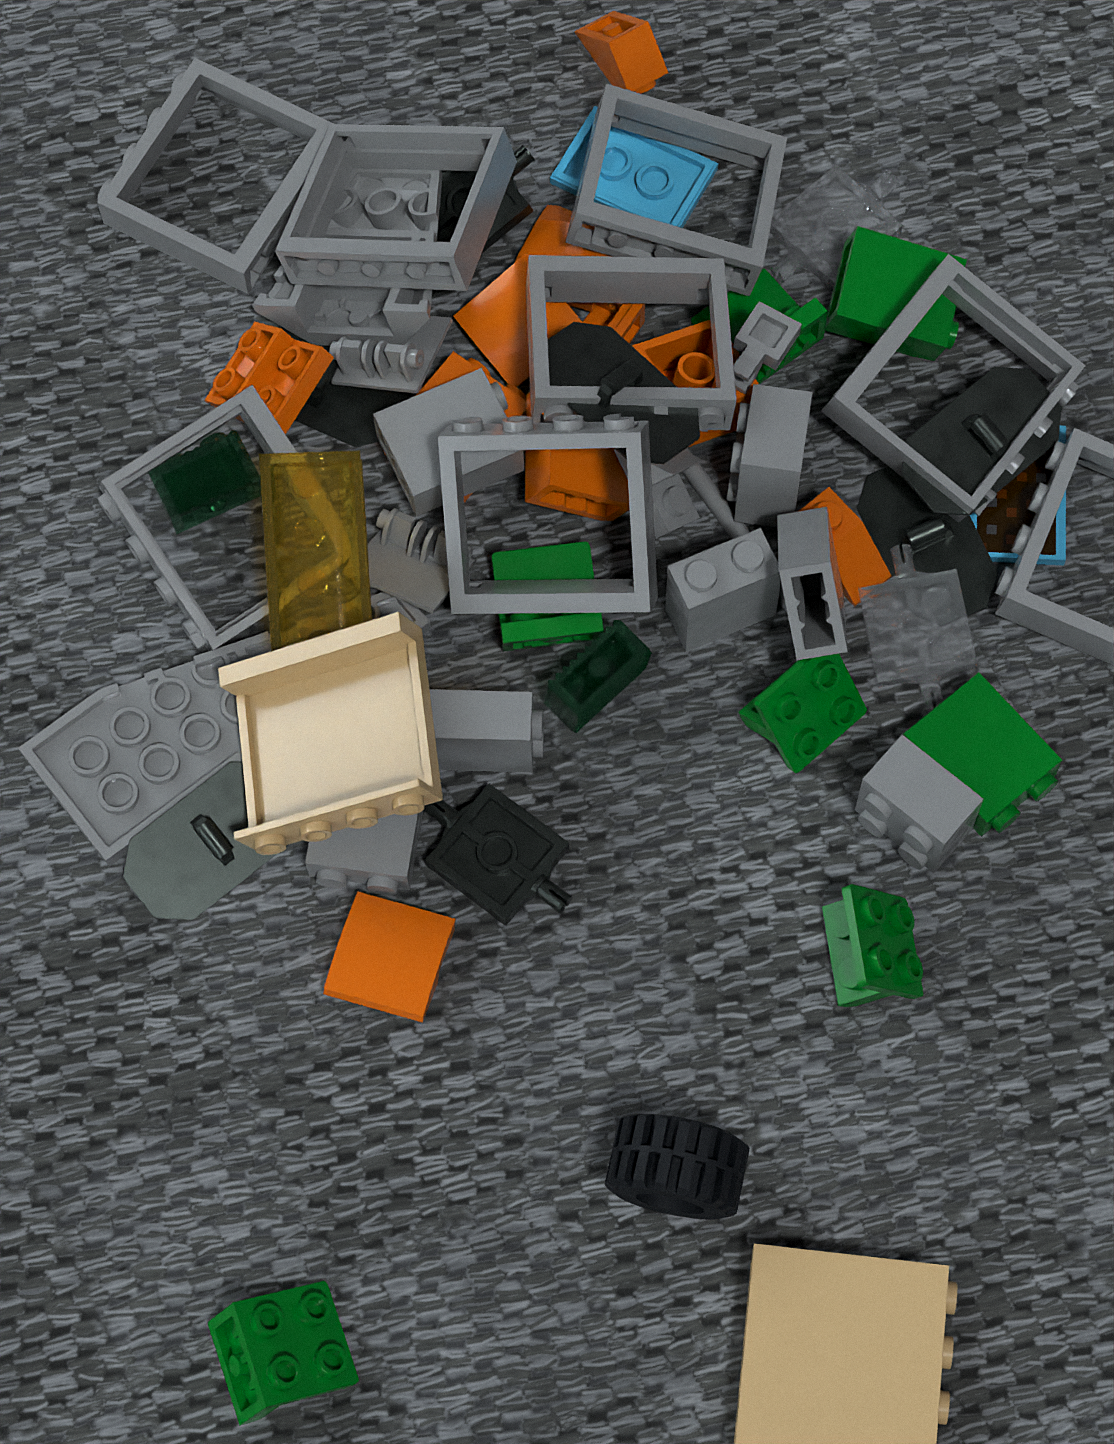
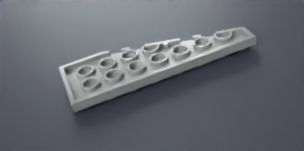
[18,592,431,866]

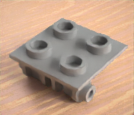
[329,316,453,394]
[344,508,475,614]

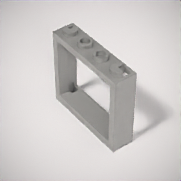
[97,58,334,294]
[565,84,787,296]
[275,124,517,291]
[821,254,1085,523]
[525,255,737,432]
[97,385,363,651]
[438,413,658,614]
[995,428,1114,665]

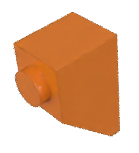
[575,11,669,94]
[798,487,892,607]

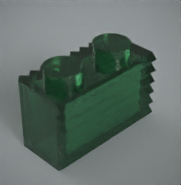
[148,430,265,535]
[544,620,652,733]

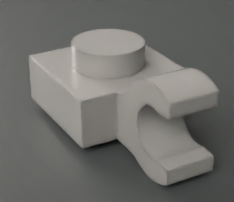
[733,301,802,394]

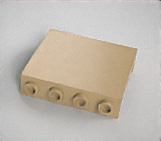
[218,612,443,855]
[734,1244,957,1444]

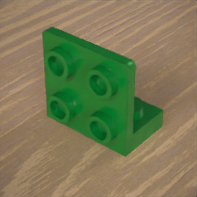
[691,269,828,384]
[492,541,604,652]
[207,1281,359,1426]

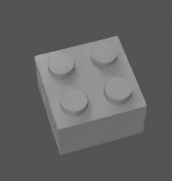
[727,384,813,528]
[855,735,984,873]

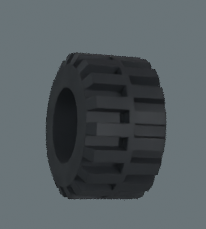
[605,1114,750,1220]

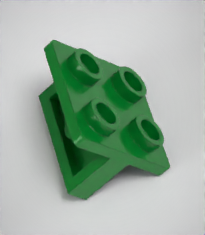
[738,654,867,773]
[822,884,923,1007]

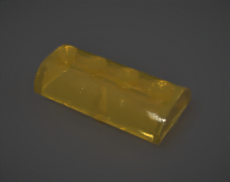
[259,451,372,651]

